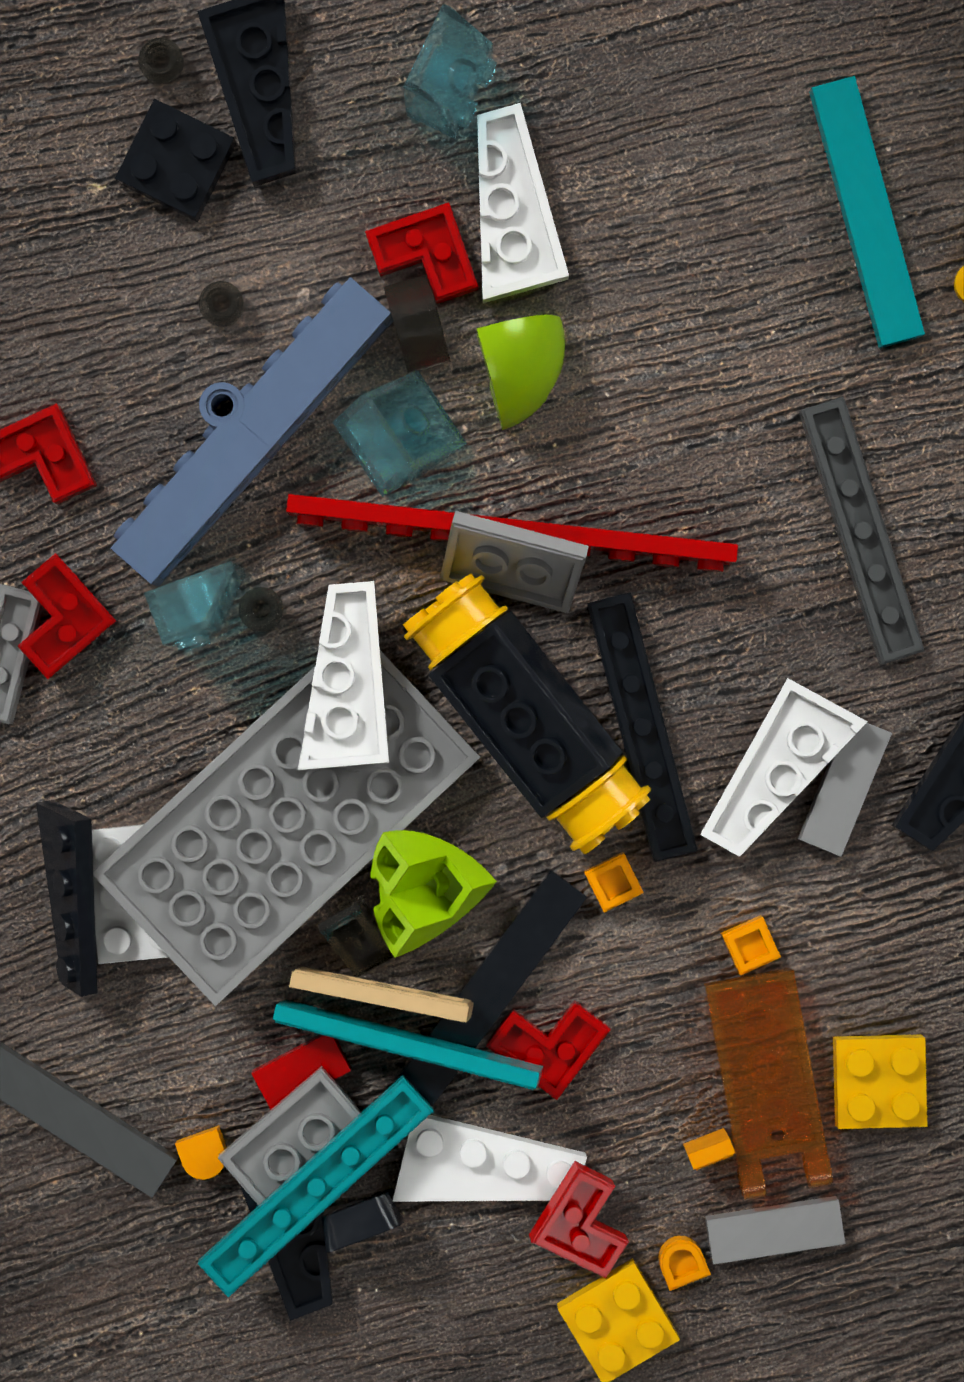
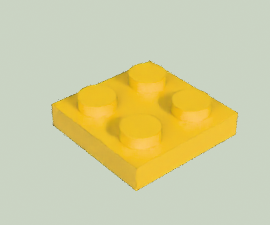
[833,1034,928,1129]
[557,1258,680,1382]

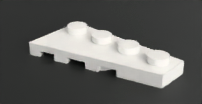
[477,103,569,303]
[298,581,389,770]
[700,678,868,857]
[393,1115,587,1202]

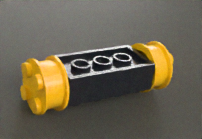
[403,573,651,855]

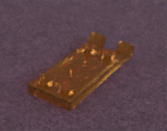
[704,968,833,1201]

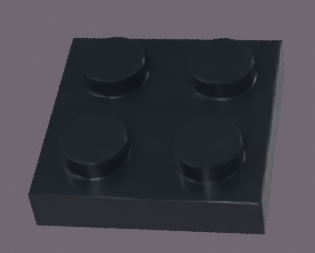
[115,98,237,222]

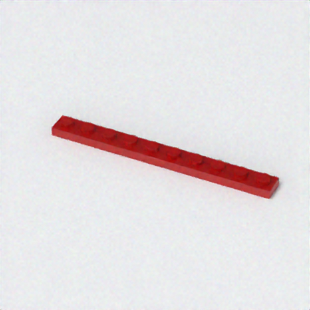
[286,494,738,572]

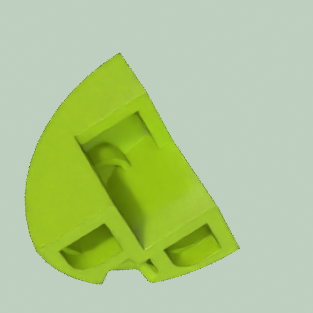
[477,315,565,430]
[370,830,497,958]

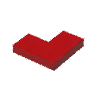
[365,202,478,304]
[0,403,97,504]
[17,553,116,679]
[486,1000,611,1100]
[251,1034,352,1110]
[529,1161,629,1278]

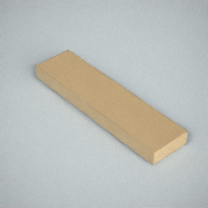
[289,967,474,1023]

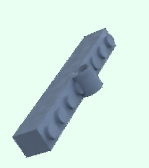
[110,277,393,587]

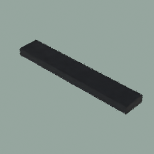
[587,592,698,862]
[393,870,587,1106]

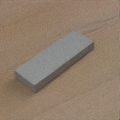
[0,584,43,724]
[798,723,892,857]
[705,1196,846,1265]

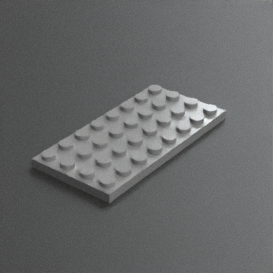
[93,650,480,1006]

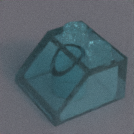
[403,4,497,139]
[332,370,467,497]
[144,561,246,652]

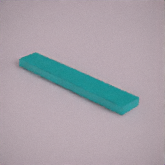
[809,76,925,348]
[272,999,543,1090]
[198,1075,434,1297]

